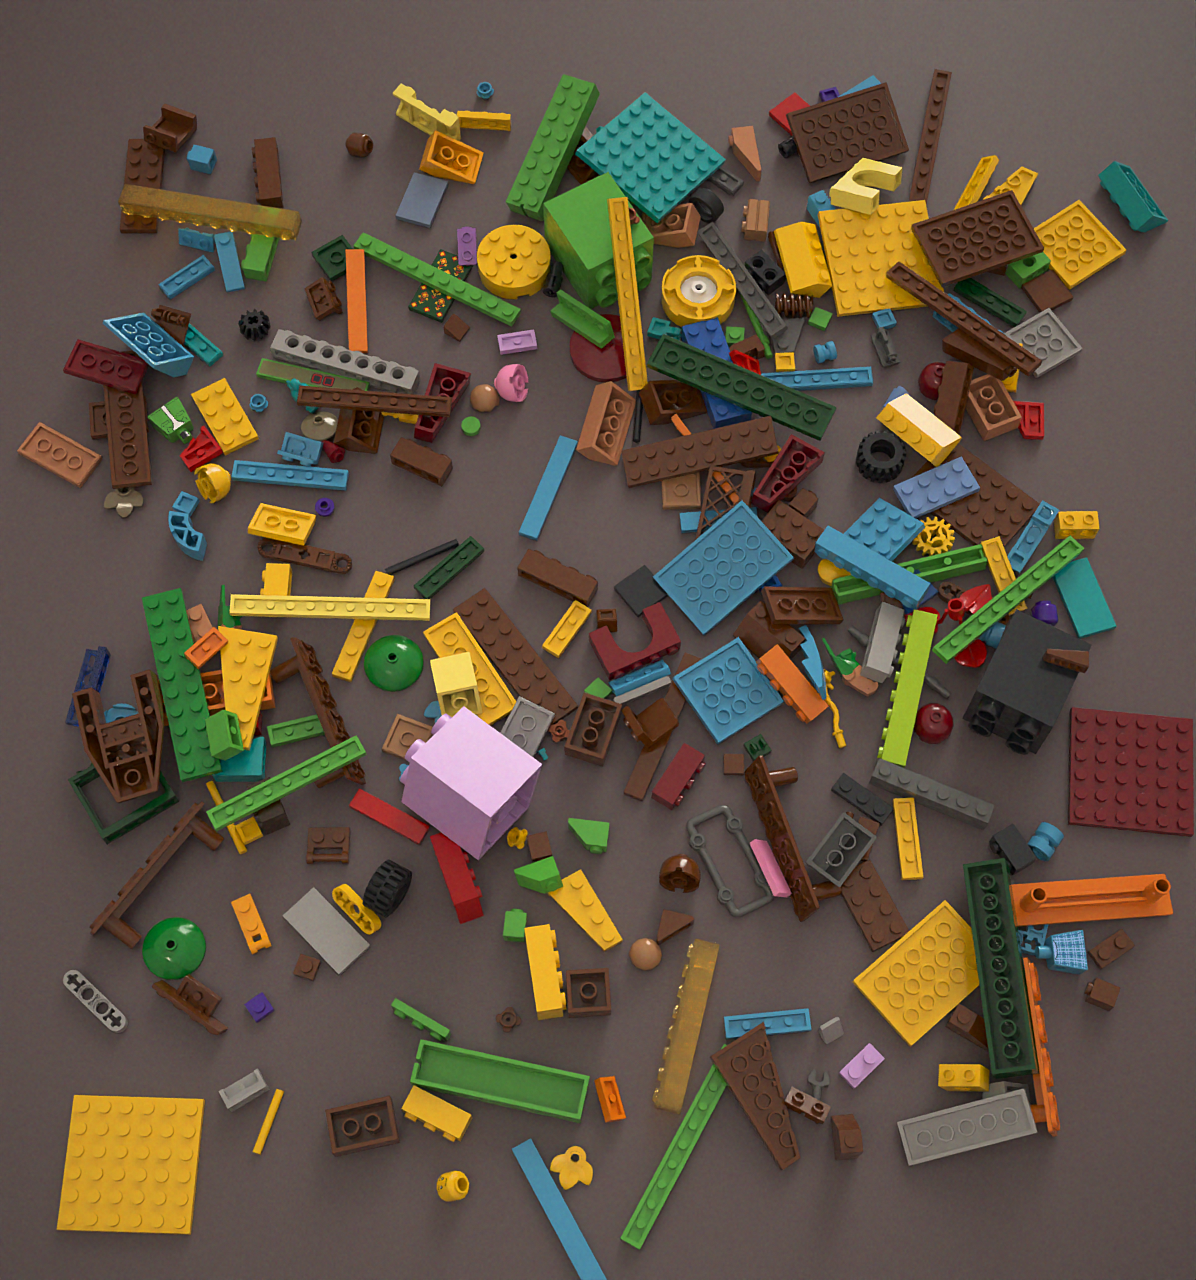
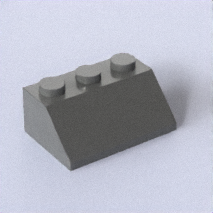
[805,812,877,888]

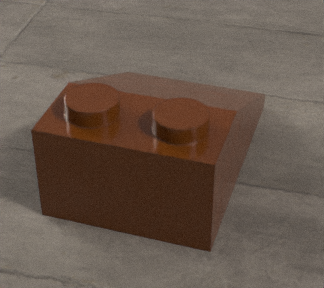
[639,380,708,425]

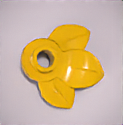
[550,1146,593,1190]

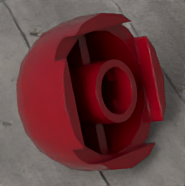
[918,362,946,400]
[913,703,954,744]

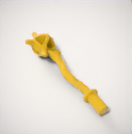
[807,669,847,749]

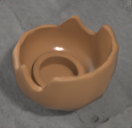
[470,384,500,412]
[629,938,662,971]

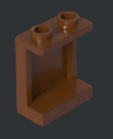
[143,104,197,152]

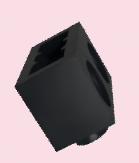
[744,249,786,295]

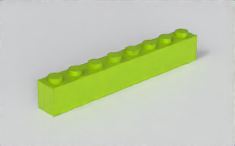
[877,609,938,768]

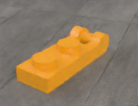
[231,894,272,955]

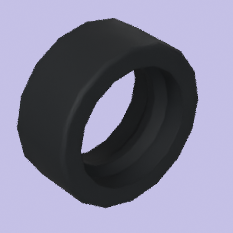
[689,188,724,223]

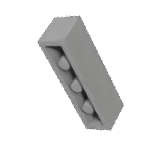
[860,602,905,683]

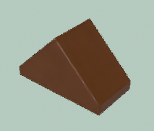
[656,909,695,945]

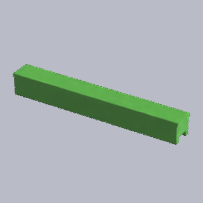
[830,544,988,605]

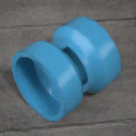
[813,341,837,364]

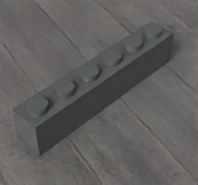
[869,758,995,830]

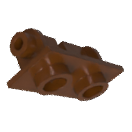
[784,1087,831,1125]

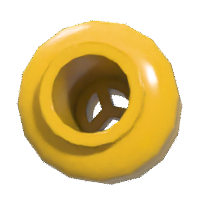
[437,1171,469,1202]

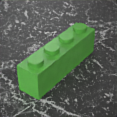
[241,207,285,282]

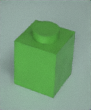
[503,909,527,943]

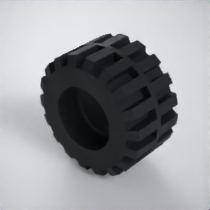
[856,430,907,483]
[363,859,412,918]

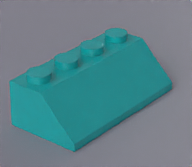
[1098,161,1168,233]

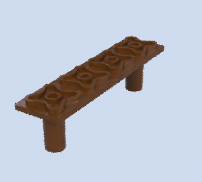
[270,637,366,788]
[745,755,841,922]
[89,801,224,949]

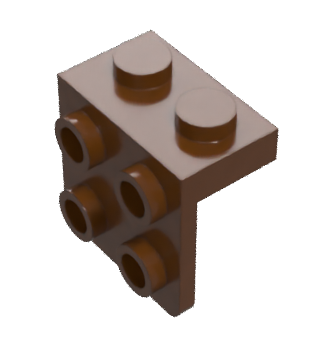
[621,698,679,748]

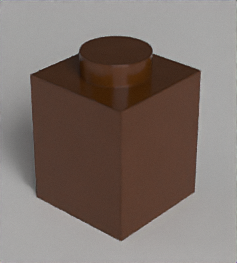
[789,488,819,518]
[526,831,552,863]
[1084,977,1121,1011]

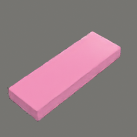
[750,839,792,898]

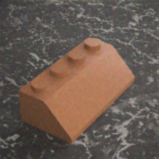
[576,381,636,466]

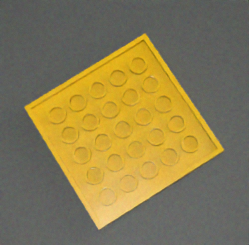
[818,200,944,317]
[57,1095,205,1235]

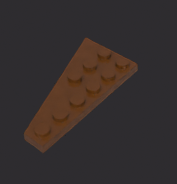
[710,1022,801,1170]

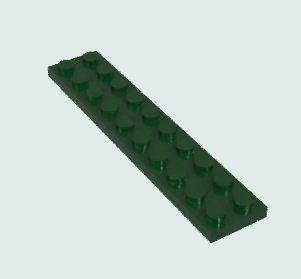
[647,334,837,441]

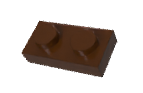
[1087,929,1135,970]

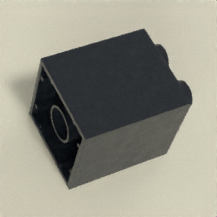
[962,609,1092,755]

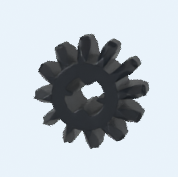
[238,308,271,342]

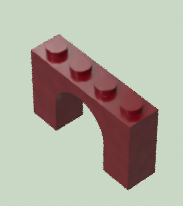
[589,602,681,680]

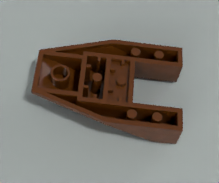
[72,669,164,804]

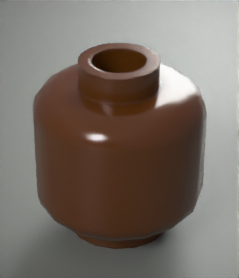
[345,132,373,157]

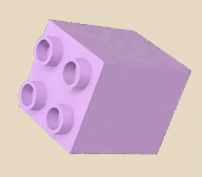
[400,706,542,860]

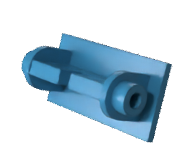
[178,227,216,252]

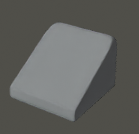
[818,1017,843,1044]

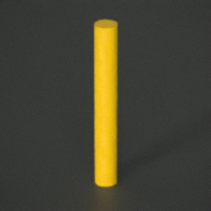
[252,1089,284,1155]

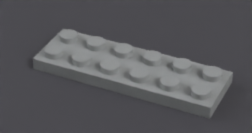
[897,1088,1038,1166]

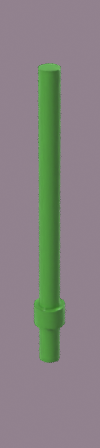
[739,292,773,359]

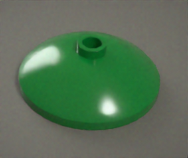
[364,635,424,692]
[142,917,206,980]

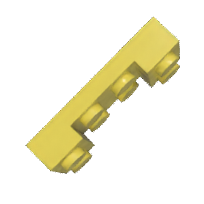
[393,83,461,141]

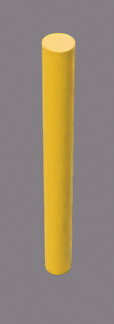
[206,781,247,854]

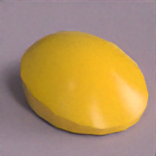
[818,559,851,586]

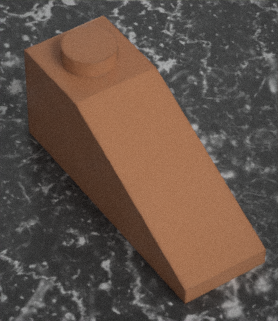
[728,126,761,181]

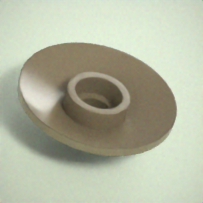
[301,411,338,441]

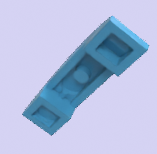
[1007,500,1059,574]

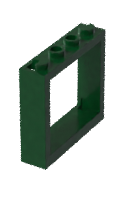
[68,763,179,845]

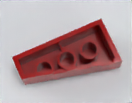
[430,832,484,924]

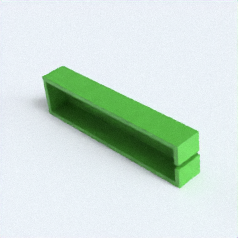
[506,74,600,222]
[410,1039,590,1123]

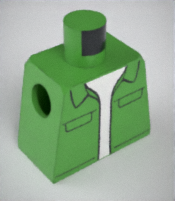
[147,397,194,444]

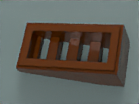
[1043,649,1089,673]

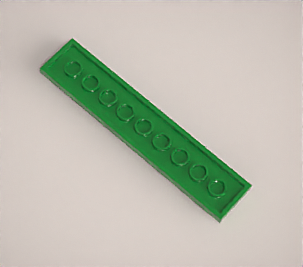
[142,588,223,783]

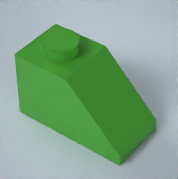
[568,818,610,854]
[514,856,563,894]

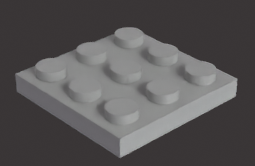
[1004,308,1083,378]

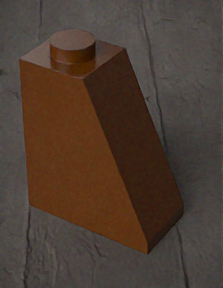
[830,1114,863,1160]

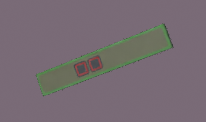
[256,358,370,391]

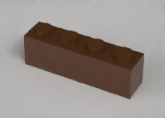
[252,137,284,209]
[934,361,974,435]
[517,549,598,607]

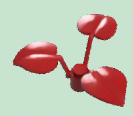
[904,584,992,668]

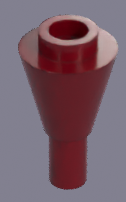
[320,440,345,463]

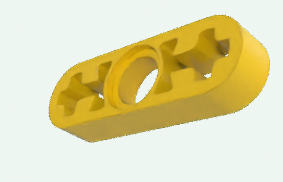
[332,884,381,935]

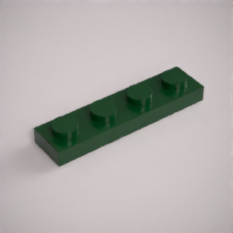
[953,278,1027,327]
[413,536,484,599]

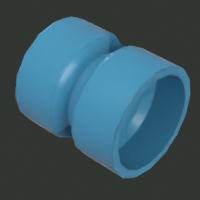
[978,622,1006,649]
[1027,822,1064,861]

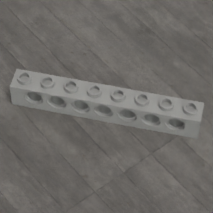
[270,329,420,394]

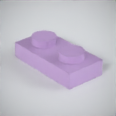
[497,330,537,355]
[838,1043,885,1089]

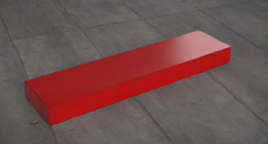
[349,788,430,845]

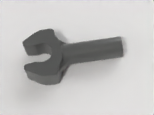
[807,1069,830,1101]

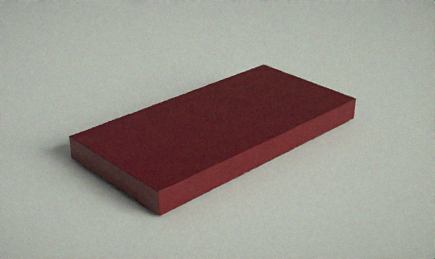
[63,339,149,395]

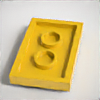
[248,503,316,546]

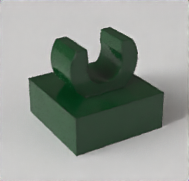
[743,734,772,761]

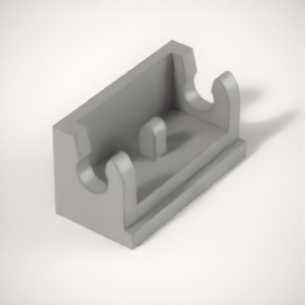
[219,1068,270,1112]

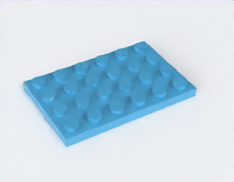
[653,501,794,636]

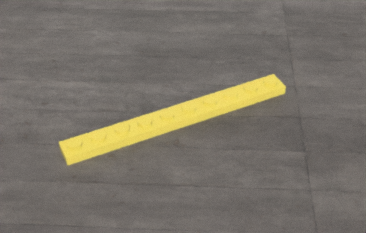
[230,594,430,621]

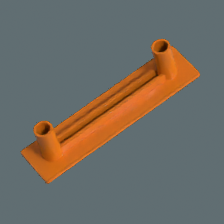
[1012,874,1173,926]
[1023,957,1060,1137]

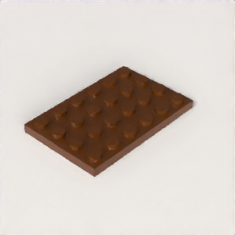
[786,82,909,183]
[911,190,1044,287]
[912,443,1040,547]

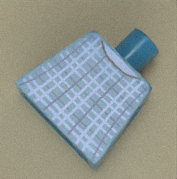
[1035,930,1088,974]

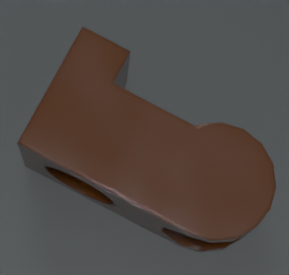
[729,334,765,360]

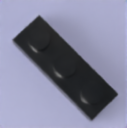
[831,773,894,826]

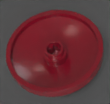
[570,314,644,383]

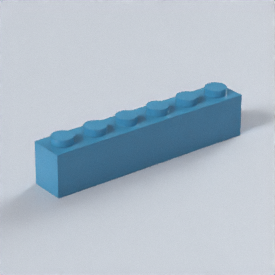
[814,526,930,610]

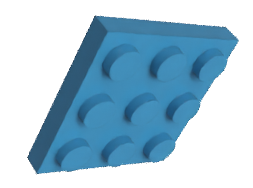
[844,498,925,561]

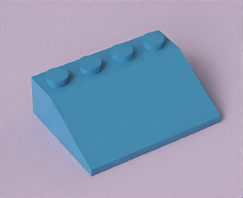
[103,312,194,377]

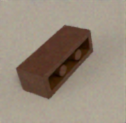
[390,437,453,487]

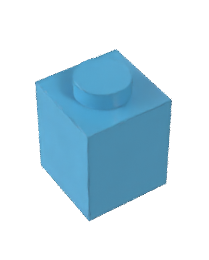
[187,145,217,174]

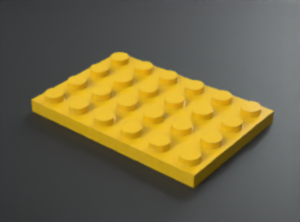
[852,900,979,1047]

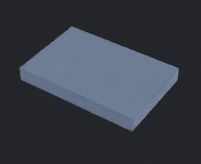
[396,172,448,228]

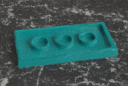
[1052,557,1116,639]

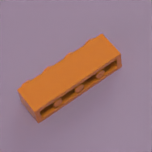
[756,644,829,724]

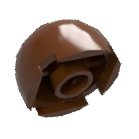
[659,854,701,893]

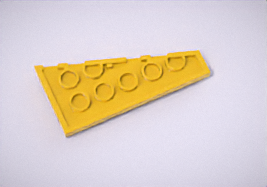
[218,626,278,751]

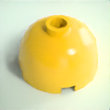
[195,464,231,503]

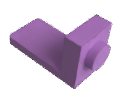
[457,227,477,266]

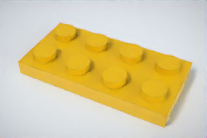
[191,378,259,456]

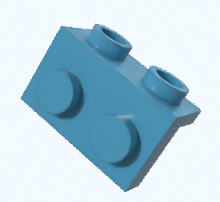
[277,432,324,467]

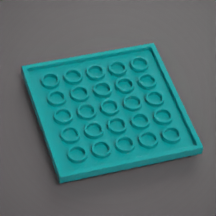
[576,92,726,223]

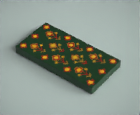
[408,249,474,323]

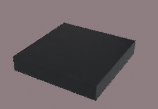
[614,565,669,617]

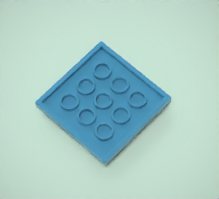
[672,637,784,745]

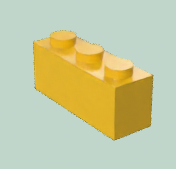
[401,1085,472,1142]

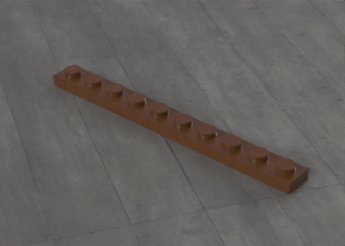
[908,69,952,205]
[886,262,1042,377]

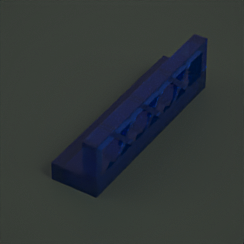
[65,646,111,726]

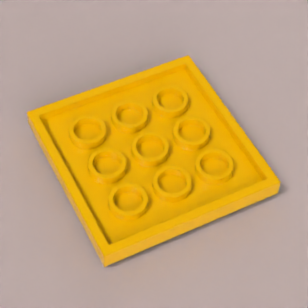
[1034,200,1126,290]

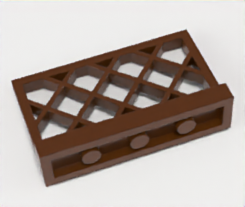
[695,466,756,540]

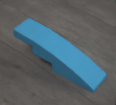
[799,625,826,700]

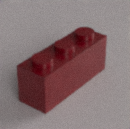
[651,743,706,810]

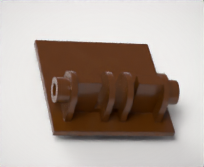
[151,305,191,346]

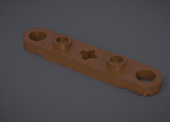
[257,538,352,574]

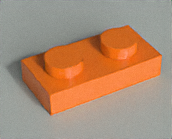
[184,627,228,669]
[594,1076,626,1123]

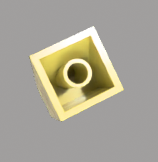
[430,652,482,717]

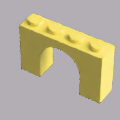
[829,158,902,215]

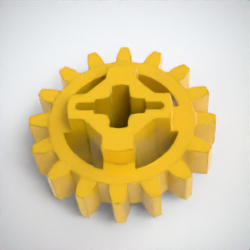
[912,517,955,556]

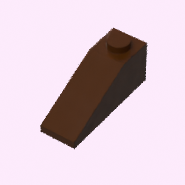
[945,1004,989,1052]

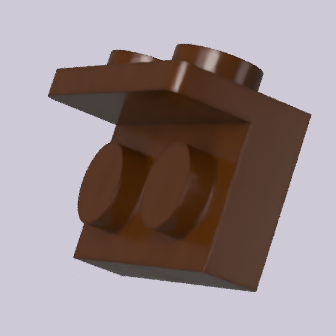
[304,277,343,321]

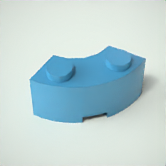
[168,511,207,561]

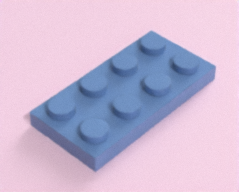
[893,456,980,518]

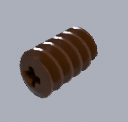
[775,293,813,318]

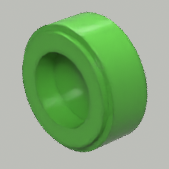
[461,416,481,436]

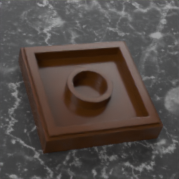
[1021,269,1073,313]

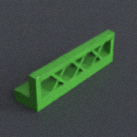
[550,289,615,349]

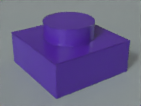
[244,992,275,1023]

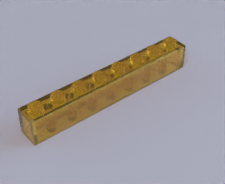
[652,939,720,1114]

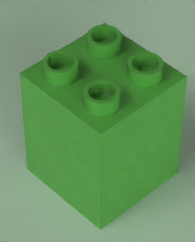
[543,172,654,309]

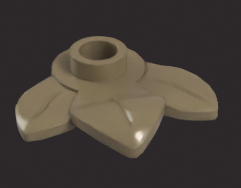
[104,487,143,518]

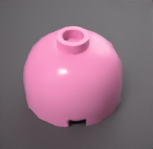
[494,364,528,402]

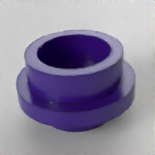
[315,498,335,517]

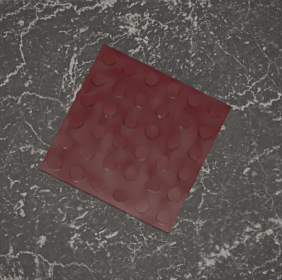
[1068,707,1194,837]

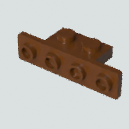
[152,974,228,1035]

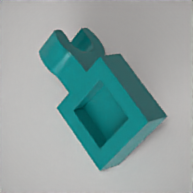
[647,317,681,341]

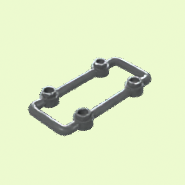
[686,805,774,917]

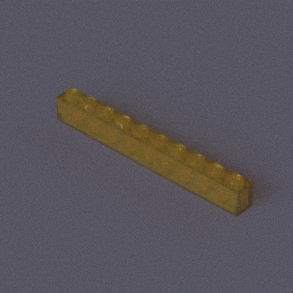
[118,184,302,240]

